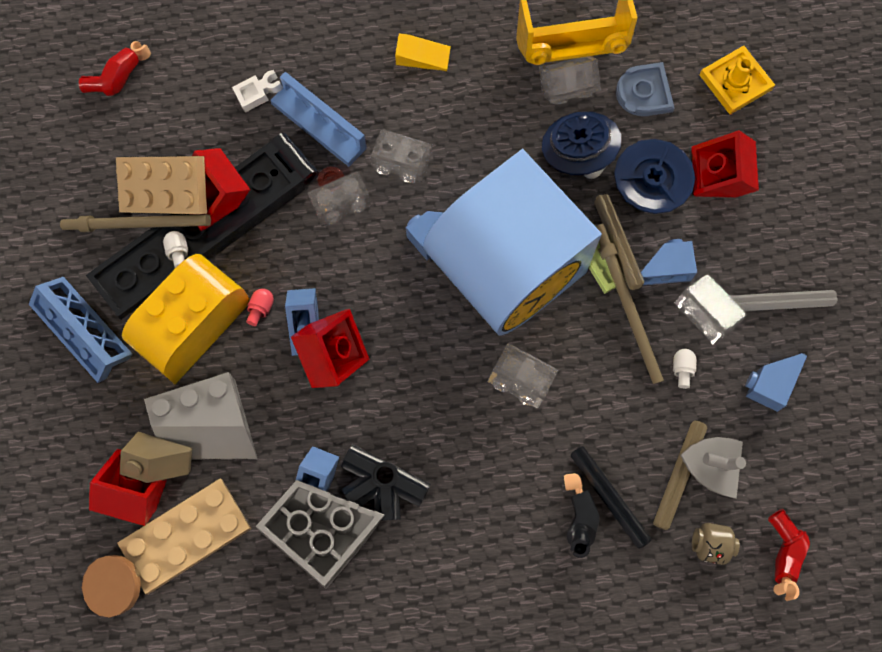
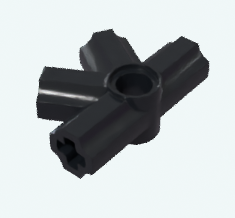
[341,444,431,521]

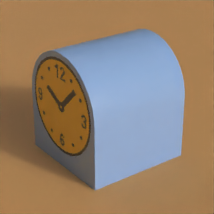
[423,148,602,336]

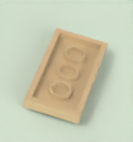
[116,156,207,214]
[117,478,251,594]

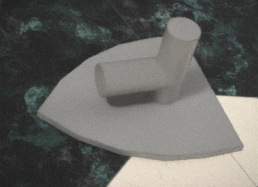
[680,437,746,499]

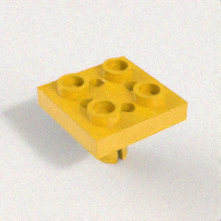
[700,46,775,115]

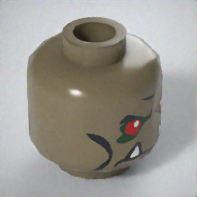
[692,523,740,565]

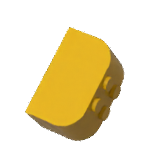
[122,254,250,384]

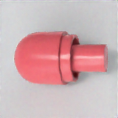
[246,289,274,326]

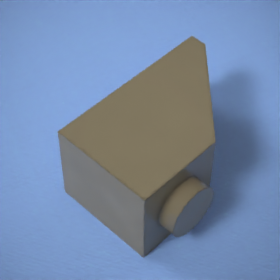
[120,432,192,483]

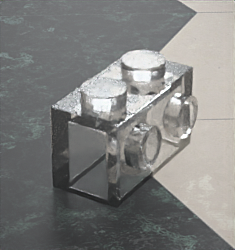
[539,56,601,105]
[370,129,432,183]
[307,171,371,227]
[675,274,747,344]
[487,343,558,408]

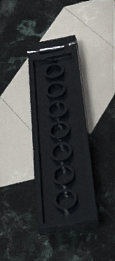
[86,133,319,320]

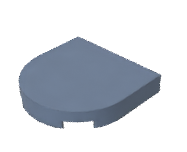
[616,62,675,116]

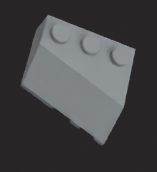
[144,372,258,460]
[256,480,385,589]

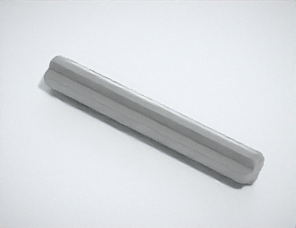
[725,290,838,312]

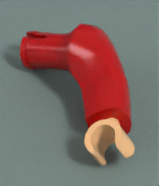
[79,41,151,96]
[768,509,810,601]

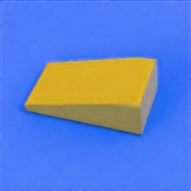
[395,33,451,71]

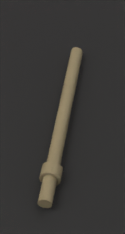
[60,214,211,232]
[595,224,664,384]

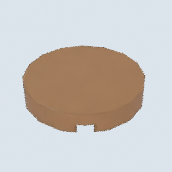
[82,555,141,618]

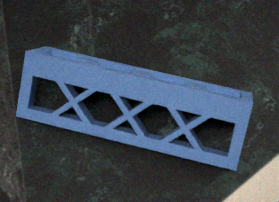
[270,72,367,167]
[29,277,132,383]

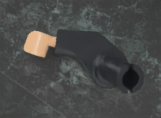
[564,473,599,558]

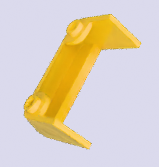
[516,0,638,65]

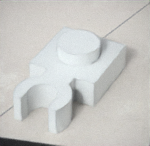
[232,70,283,112]

